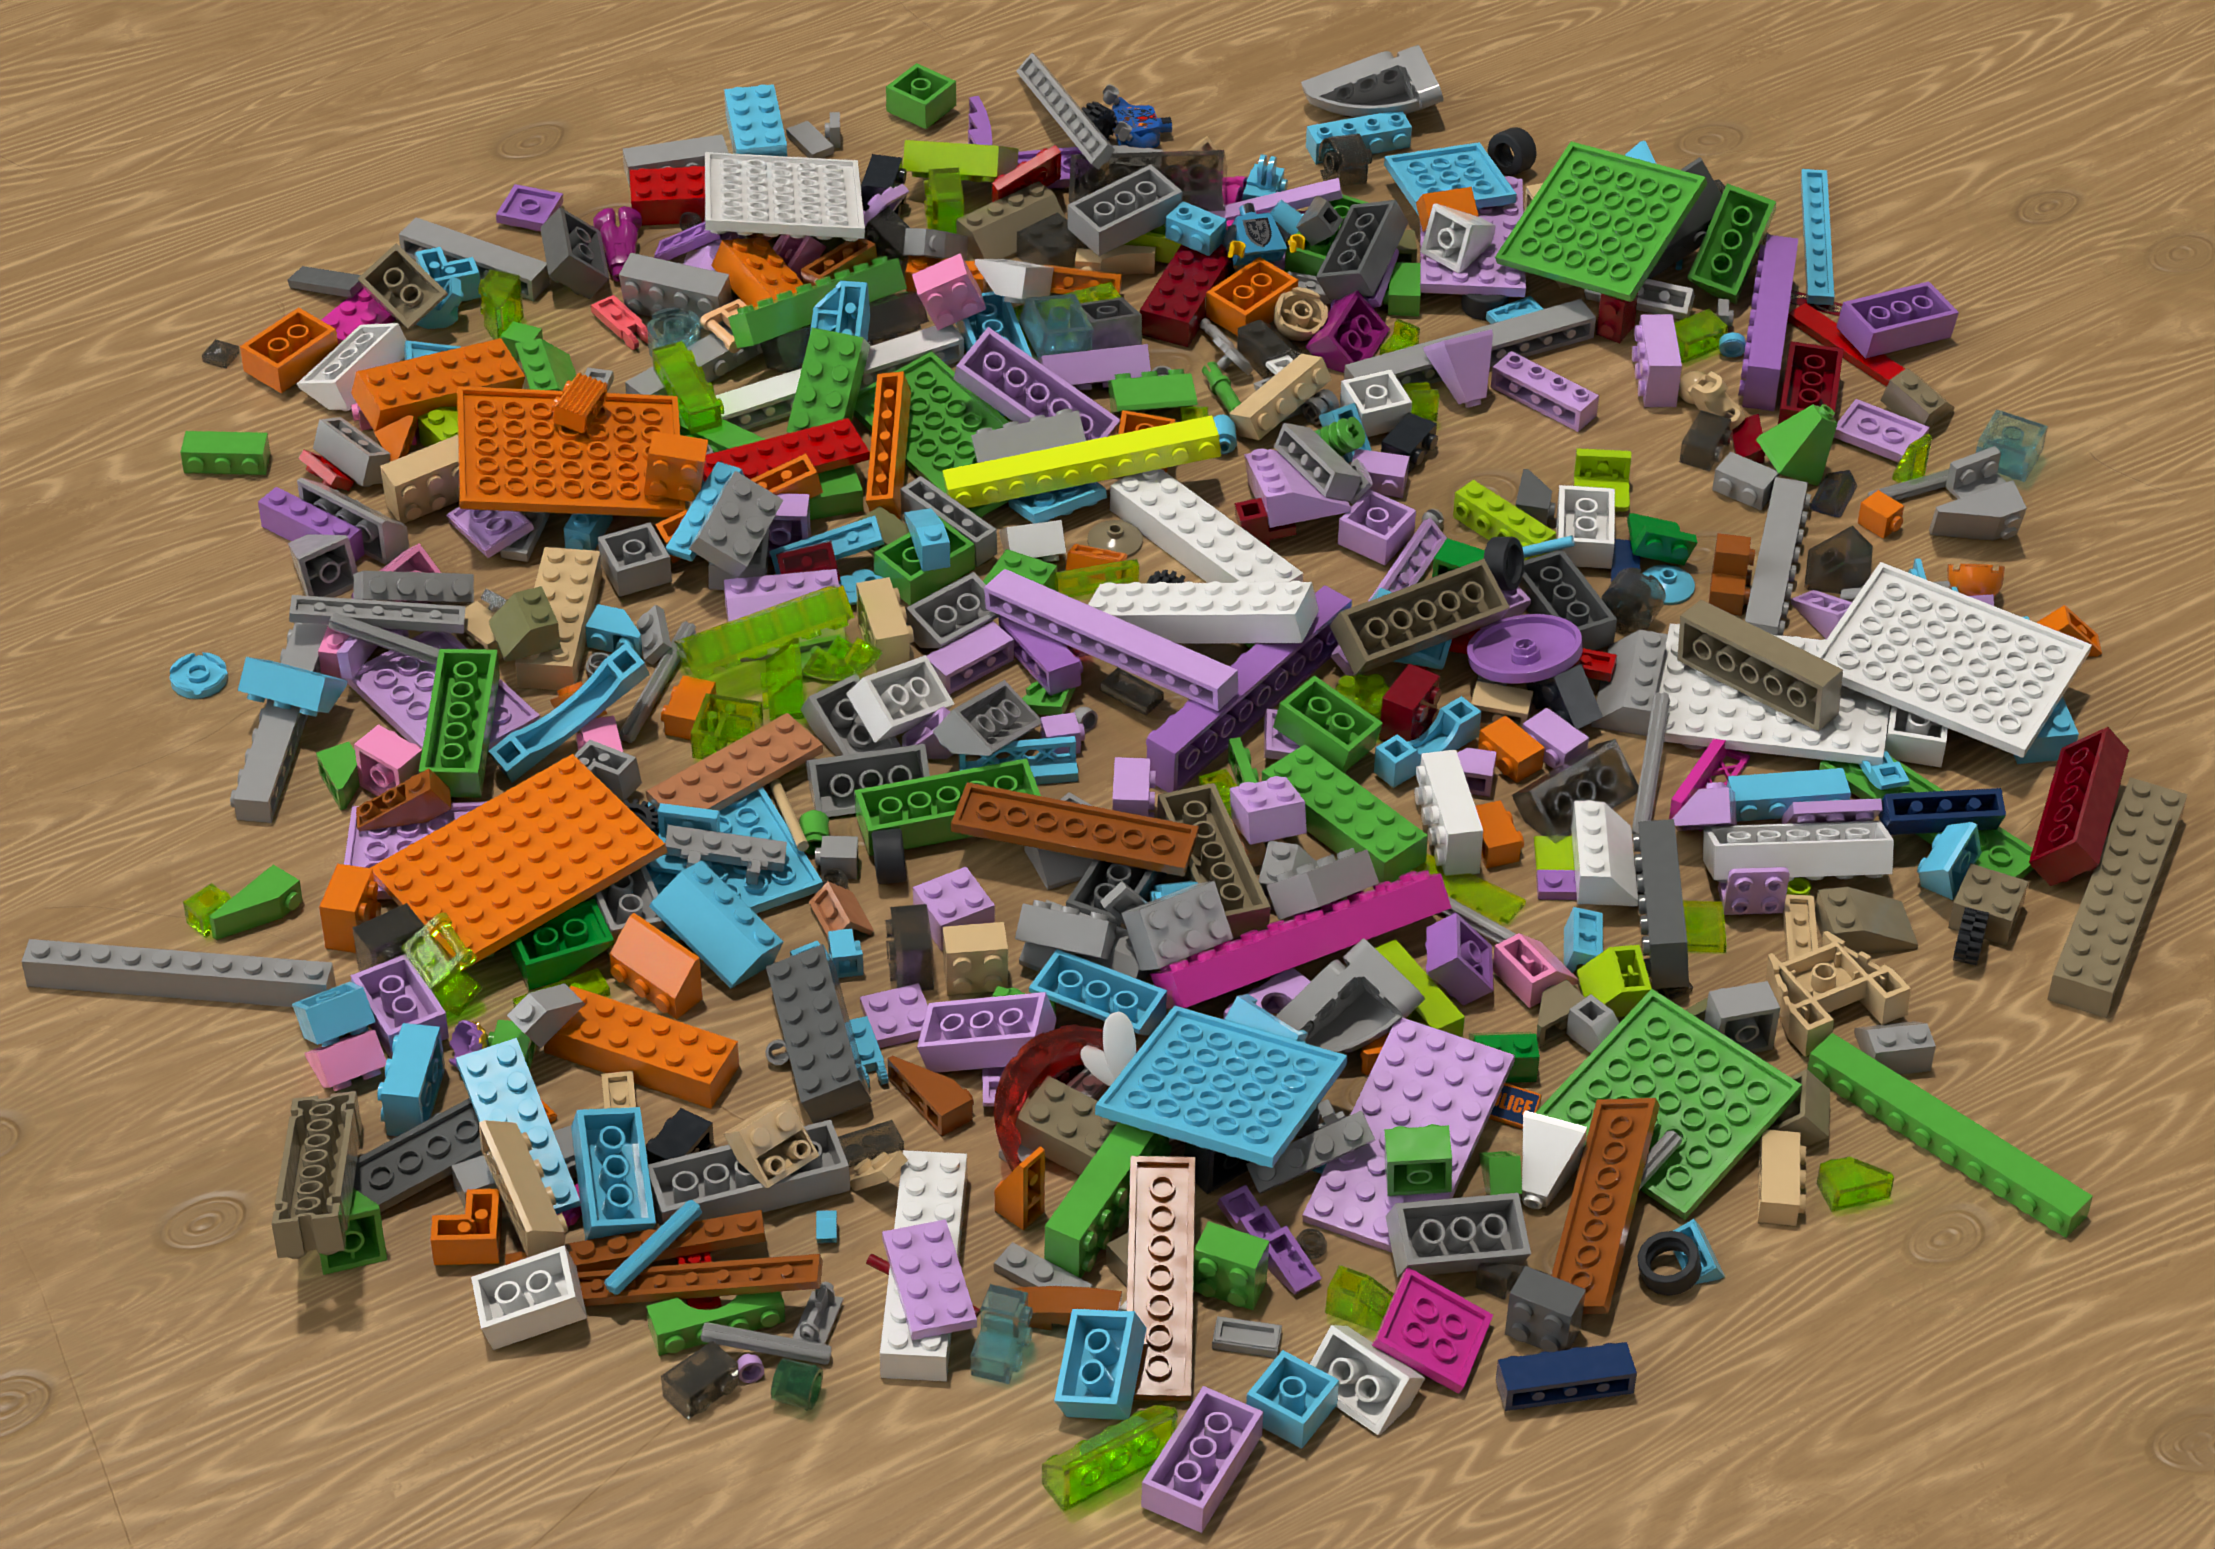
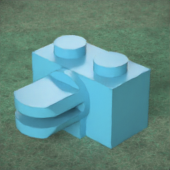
[1243,154,1288,201]

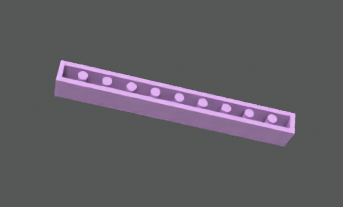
[984,569,1238,711]

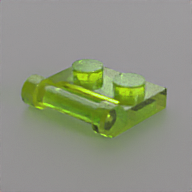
[401,913,477,993]

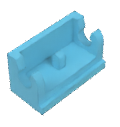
[1564,907,1603,973]

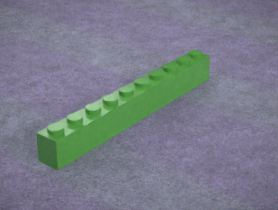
[1807,1033,2093,1238]

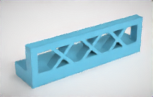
[959,736,1078,785]

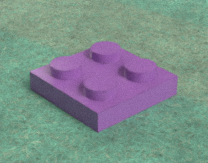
[496,184,564,231]

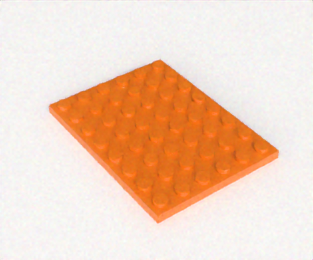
[457,386,686,517]
[370,754,668,971]

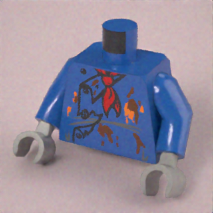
[1103,84,1172,148]

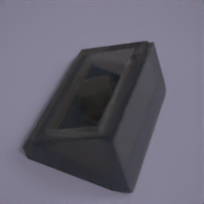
[1809,470,1857,518]

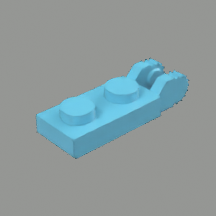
[850,1016,889,1088]

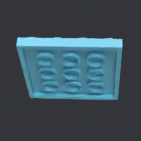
[1384,142,1517,216]

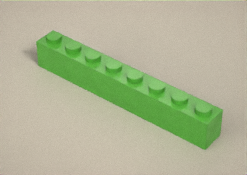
[728,256,907,348]

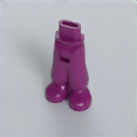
[593,206,642,282]

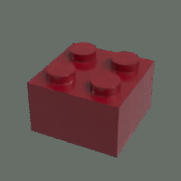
[1379,664,1442,742]

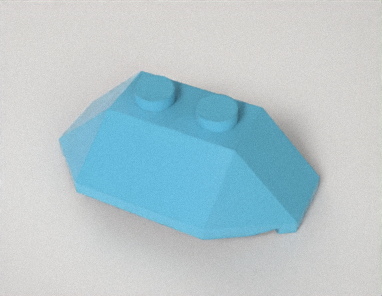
[810,281,870,341]

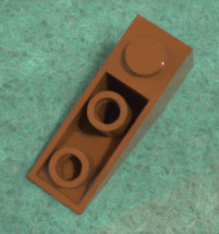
[356,768,452,831]

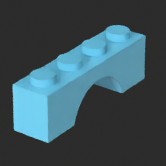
[1374,696,1481,788]

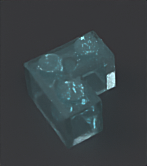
[971,1284,1033,1384]

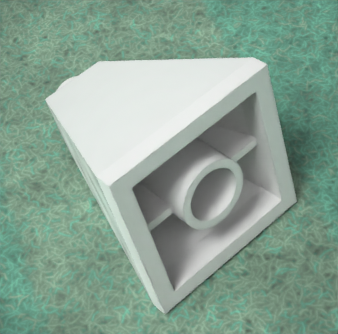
[1420,204,1496,273]
[1522,1110,1587,1209]

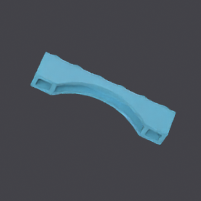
[489,642,650,783]

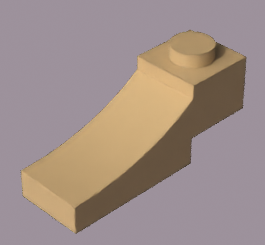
[1075,245,1156,275]

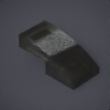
[1475,1262,1547,1300]

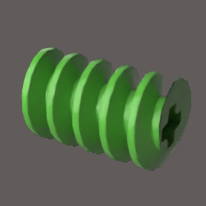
[1314,416,1366,456]

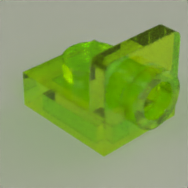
[1380,319,1420,355]

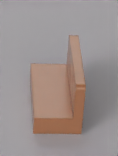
[809,881,874,936]

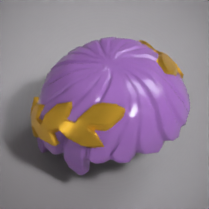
[449,1020,489,1070]

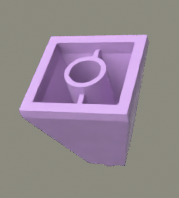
[1423,329,1493,408]

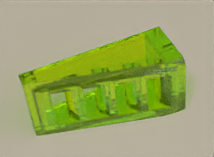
[1892,433,1932,483]

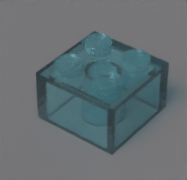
[1019,294,1094,358]
[1976,409,2048,482]

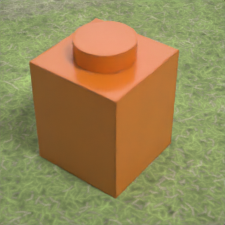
[1858,490,1904,539]

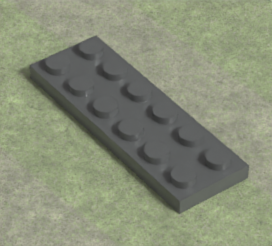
[353,1098,483,1213]

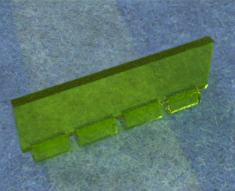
[1408,853,1526,925]

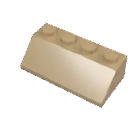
[479,1120,568,1257]

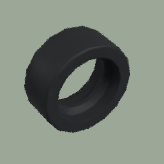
[1483,537,1524,591]
[1637,1231,1702,1296]

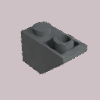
[1296,196,1343,246]

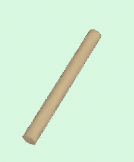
[769,779,809,851]

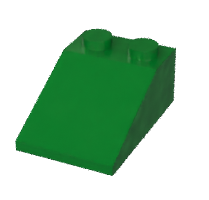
[510,898,614,990]

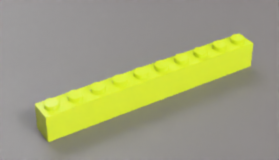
[943,415,1221,508]

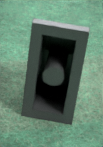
[1516,469,1556,526]

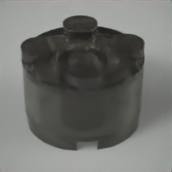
[1318,133,1372,187]
[1601,568,1666,634]

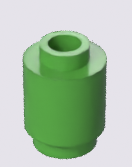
[799,810,829,855]

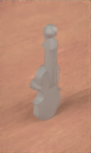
[1199,318,1253,375]

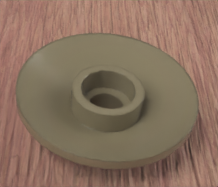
[1087,520,1143,557]

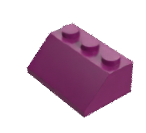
[1306,290,1390,373]

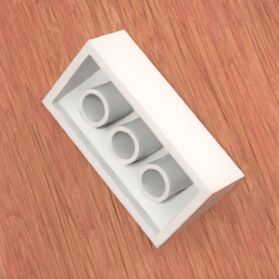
[975,259,1054,304]
[297,323,407,411]
[1571,800,1638,906]

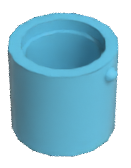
[1270,199,1304,235]

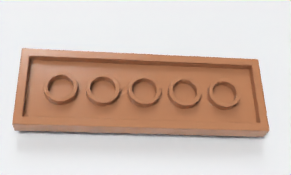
[646,713,823,811]

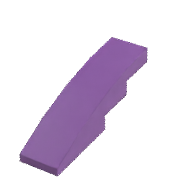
[968,96,992,145]
[1217,1185,1322,1295]

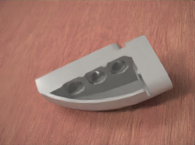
[1301,45,1444,117]
[1275,938,1425,1054]

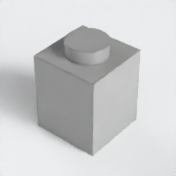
[815,836,859,879]

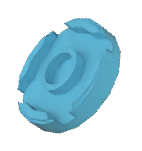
[169,652,228,699]

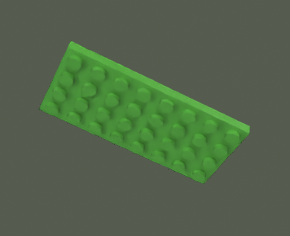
[853,351,1009,517]

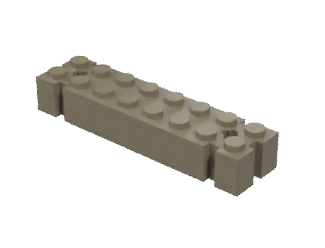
[271,1091,362,1259]

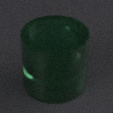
[771,1358,823,1411]

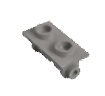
[793,1282,844,1344]

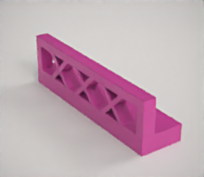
[1669,739,1750,831]

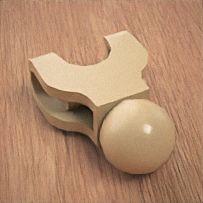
[1678,371,1746,431]

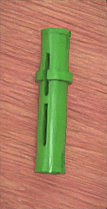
[1202,362,1241,413]

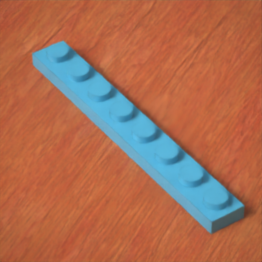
[1801,169,1834,305]

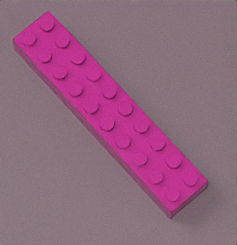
[1151,870,1452,1009]

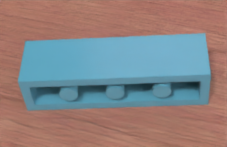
[1727,768,1851,822]

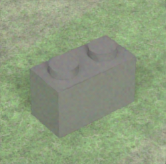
[1712,452,1779,510]

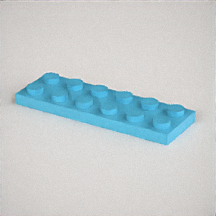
[456,1038,581,1214]

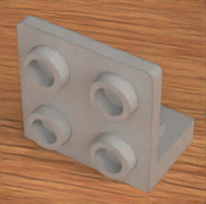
[1946,446,2006,499]

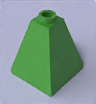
[1756,404,1838,486]
[319,1188,387,1275]

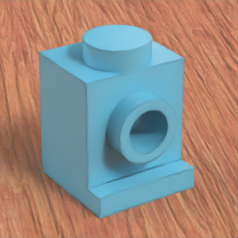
[828,929,864,978]

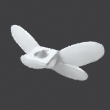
[1080,1012,1174,1142]

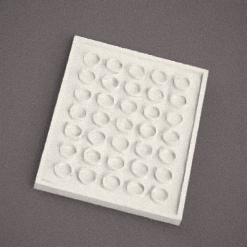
[705,152,865,241]
[1816,562,2092,758]
[1657,623,1890,766]

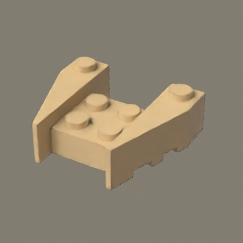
[1766,931,1911,1056]

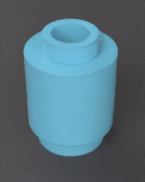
[1213,415,1237,454]

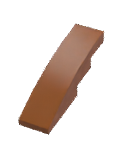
[987,1286,1122,1330]

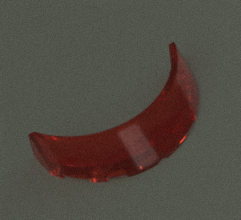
[994,1024,1139,1172]

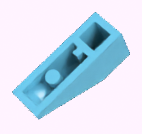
[904,508,950,571]

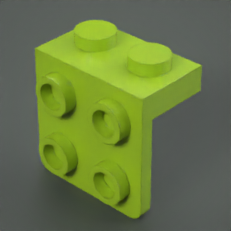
[1574,448,1632,512]

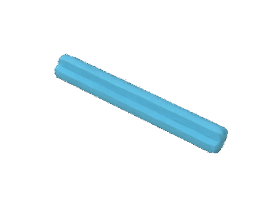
[604,1200,702,1295]

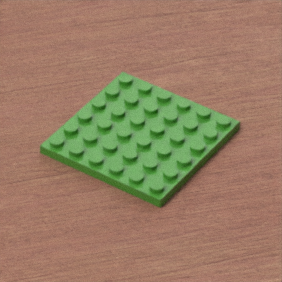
[1495,141,1708,302]
[1536,989,1802,1220]

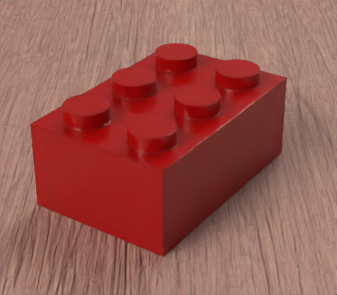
[630,166,705,226]

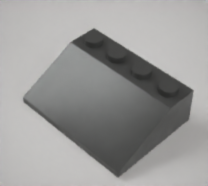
[1647,157,1722,279]

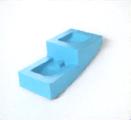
[1859,751,1910,790]

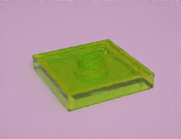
[1683,900,1727,953]

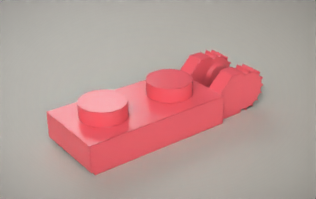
[591,295,653,350]

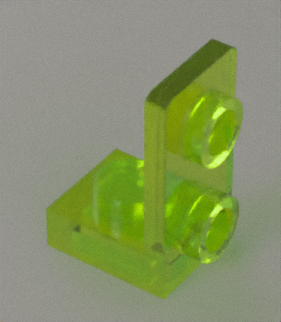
[1403,382,1439,421]

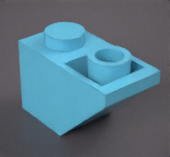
[585,604,642,658]

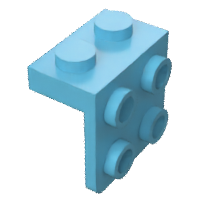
[649,803,720,874]

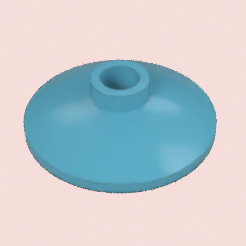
[1639,565,1695,605]

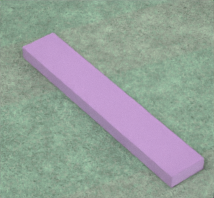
[1206,178,1343,221]

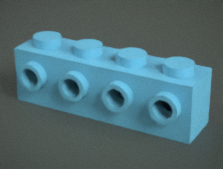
[1306,111,1412,164]

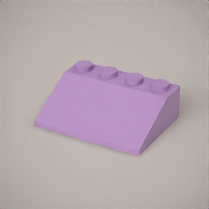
[1244,449,1351,528]
[724,569,847,662]

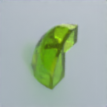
[802,635,882,681]

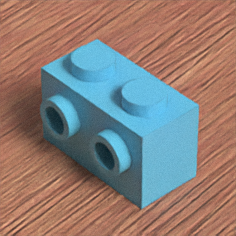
[1165,201,1227,256]

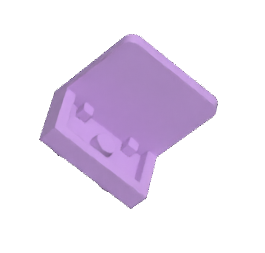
[1718,867,1790,915]

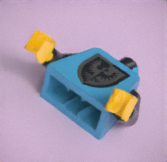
[1222,203,1305,266]

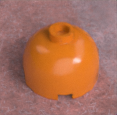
[1947,564,2005,596]

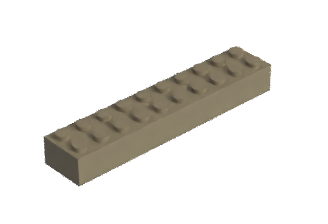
[2047,777,2188,1018]

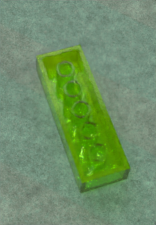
[674,584,855,679]

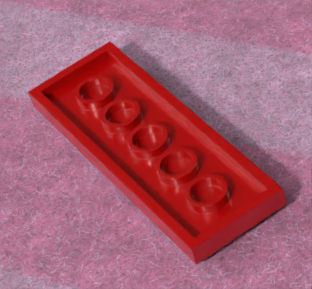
[703,418,870,482]

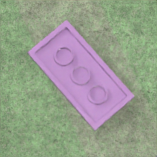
[882,1219,977,1340]

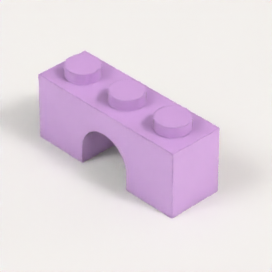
[1224,968,1311,1019]

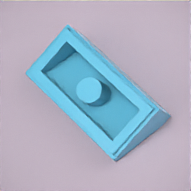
[1673,1219,1725,1285]

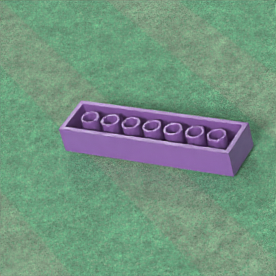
[1738,235,1798,411]

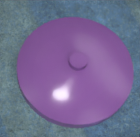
[1467,614,1583,683]

